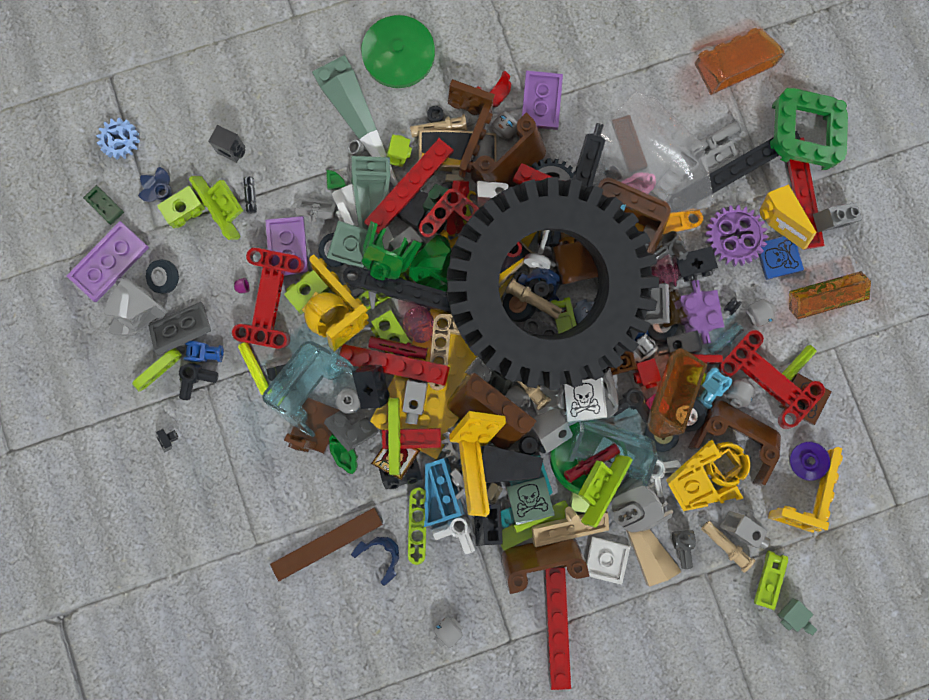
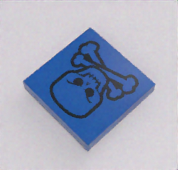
[758,237,804,280]

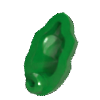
[329,434,358,474]

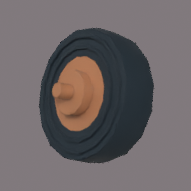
[503,293,536,322]

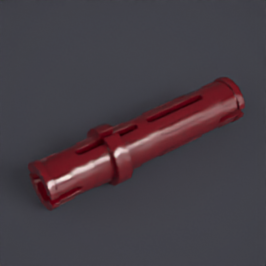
[368,336,428,360]
[564,443,620,483]

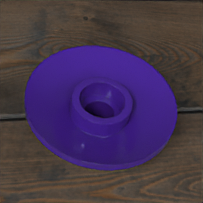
[790,442,830,481]

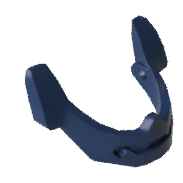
[516,268,561,302]
[351,537,400,586]

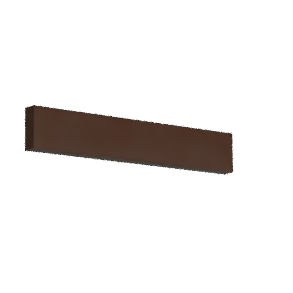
[270,507,383,582]

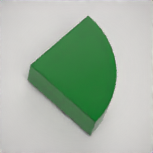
[327,170,346,190]

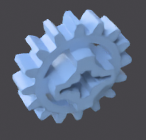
[96,118,140,160]

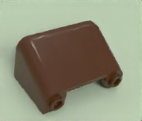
[471,112,546,188]
[501,538,590,594]

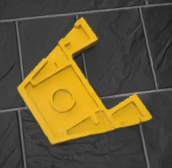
[666,440,743,511]

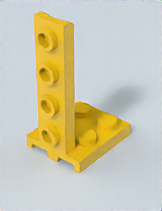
[309,254,369,351]
[449,411,506,517]
[768,447,843,533]

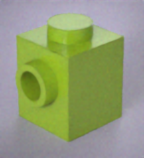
[386,134,412,168]

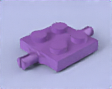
[680,280,724,345]

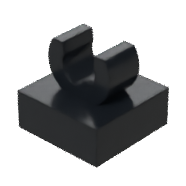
[155,429,179,453]

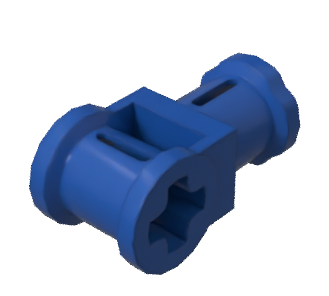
[183,341,224,362]

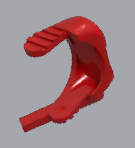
[476,71,512,108]

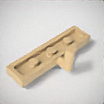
[531,507,609,547]

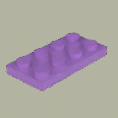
[67,221,149,302]

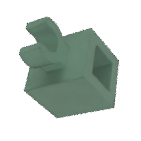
[777,598,817,636]

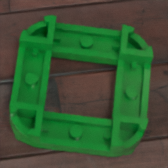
[770,88,848,170]

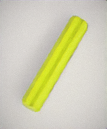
[238,342,271,395]

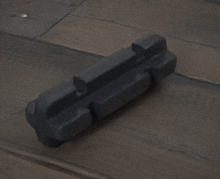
[243,176,257,214]

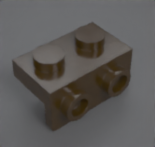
[663,287,689,328]

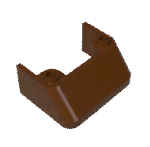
[598,178,671,254]
[688,400,781,486]

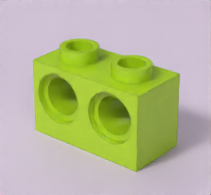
[371,310,411,355]

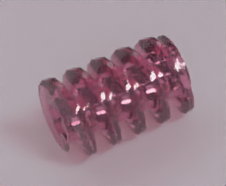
[651,262,679,287]

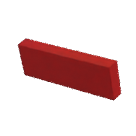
[382,428,441,449]

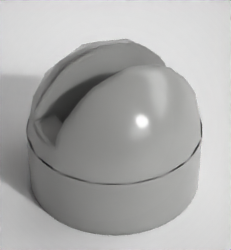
[348,139,364,156]

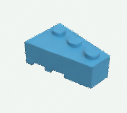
[424,458,465,527]

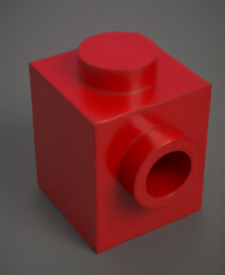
[633,358,662,389]

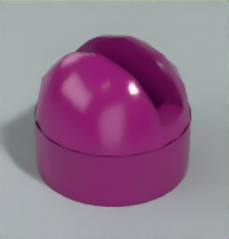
[234,278,250,294]

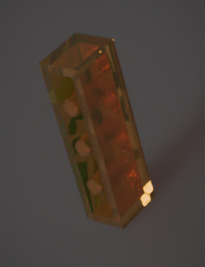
[789,271,871,320]

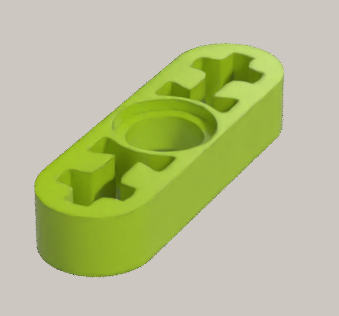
[132,348,182,392]

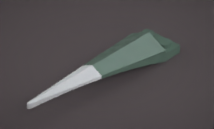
[312,55,398,187]

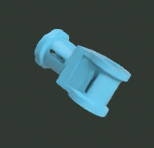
[696,368,732,409]

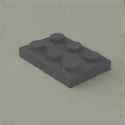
[148,302,211,355]

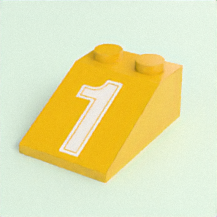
[760,184,817,250]

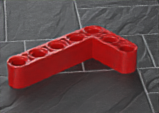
[419,189,522,257]

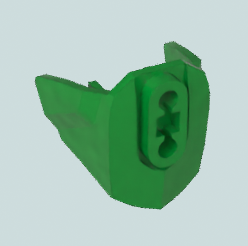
[362,221,422,280]
[409,235,451,292]

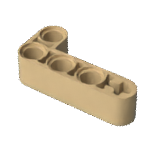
[429,314,460,391]

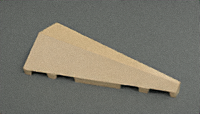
[614,493,681,587]

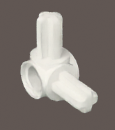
[641,460,681,498]
[432,515,475,554]

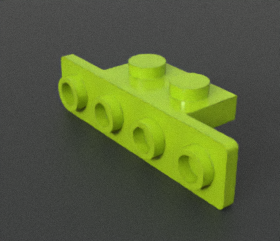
[189,176,244,240]
[578,455,633,528]
[501,500,569,550]

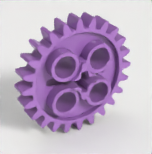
[705,205,768,267]

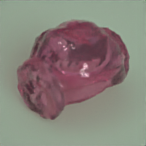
[402,306,434,343]

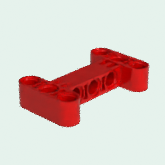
[232,248,305,349]
[718,330,825,429]

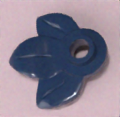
[138,167,172,202]

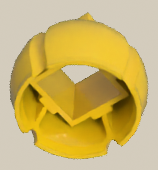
[302,292,349,338]
[704,442,750,487]

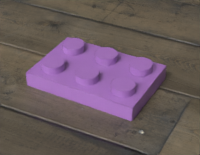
[522,71,563,130]
[265,216,309,275]

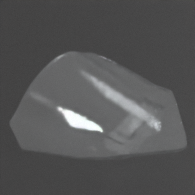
[574,91,713,213]

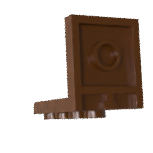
[448,79,495,179]
[284,397,342,454]

